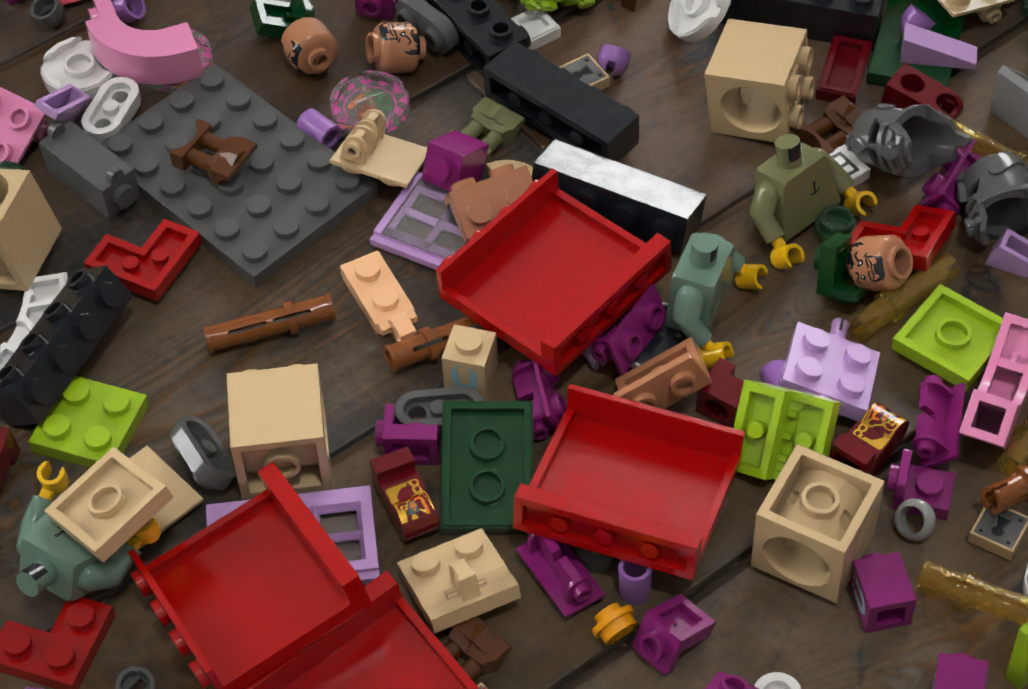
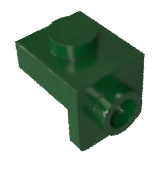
[249,0,315,38]
[813,232,869,304]

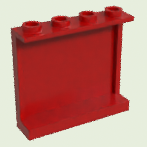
[436,168,672,376]
[513,384,745,580]
[128,462,373,689]
[242,570,486,689]

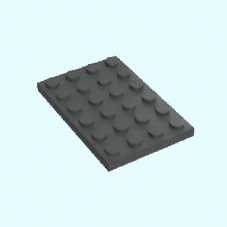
[101,63,378,288]

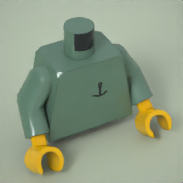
[665,232,768,369]
[16,461,161,601]

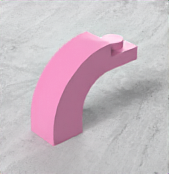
[85,0,203,85]
[959,312,1028,449]

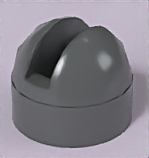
[30,0,65,28]
[116,666,155,689]

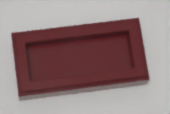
[816,35,873,105]

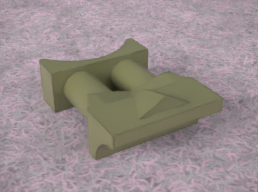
[448,97,525,173]

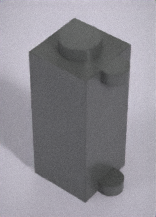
[39,120,140,219]

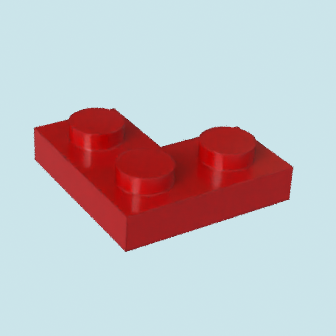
[851,204,956,272]
[83,219,202,302]
[0,597,116,689]

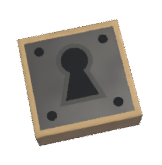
[559,53,610,90]
[967,506,1028,561]

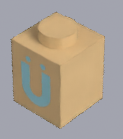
[441,324,498,399]

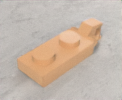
[340,250,418,348]

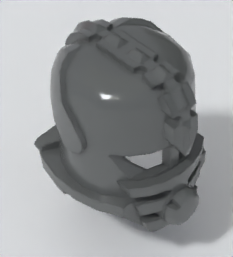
[844,103,972,178]
[956,151,1028,245]

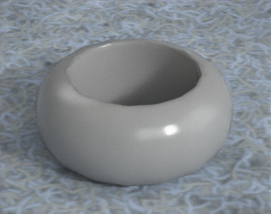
[894,498,936,541]

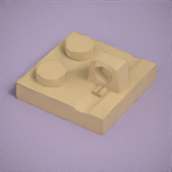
[44,447,174,563]
[397,528,521,634]

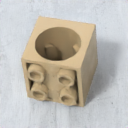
[704,19,815,142]
[0,169,62,291]
[227,363,332,500]
[751,444,885,604]

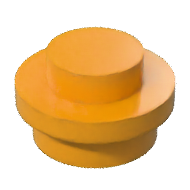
[591,602,638,646]

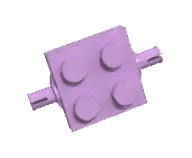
[778,318,881,422]

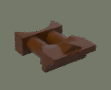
[790,95,863,154]
[169,119,258,186]
[443,616,512,680]

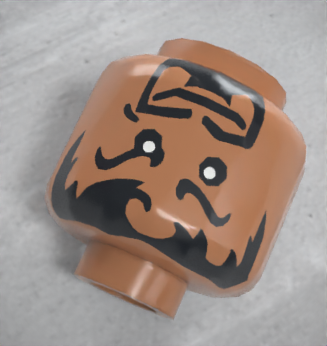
[281,17,339,76]
[366,22,426,74]
[846,235,913,292]

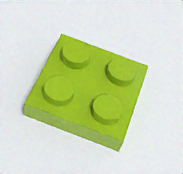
[891,284,1003,392]
[28,376,149,468]

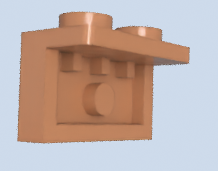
[443,164,533,242]
[613,337,712,409]

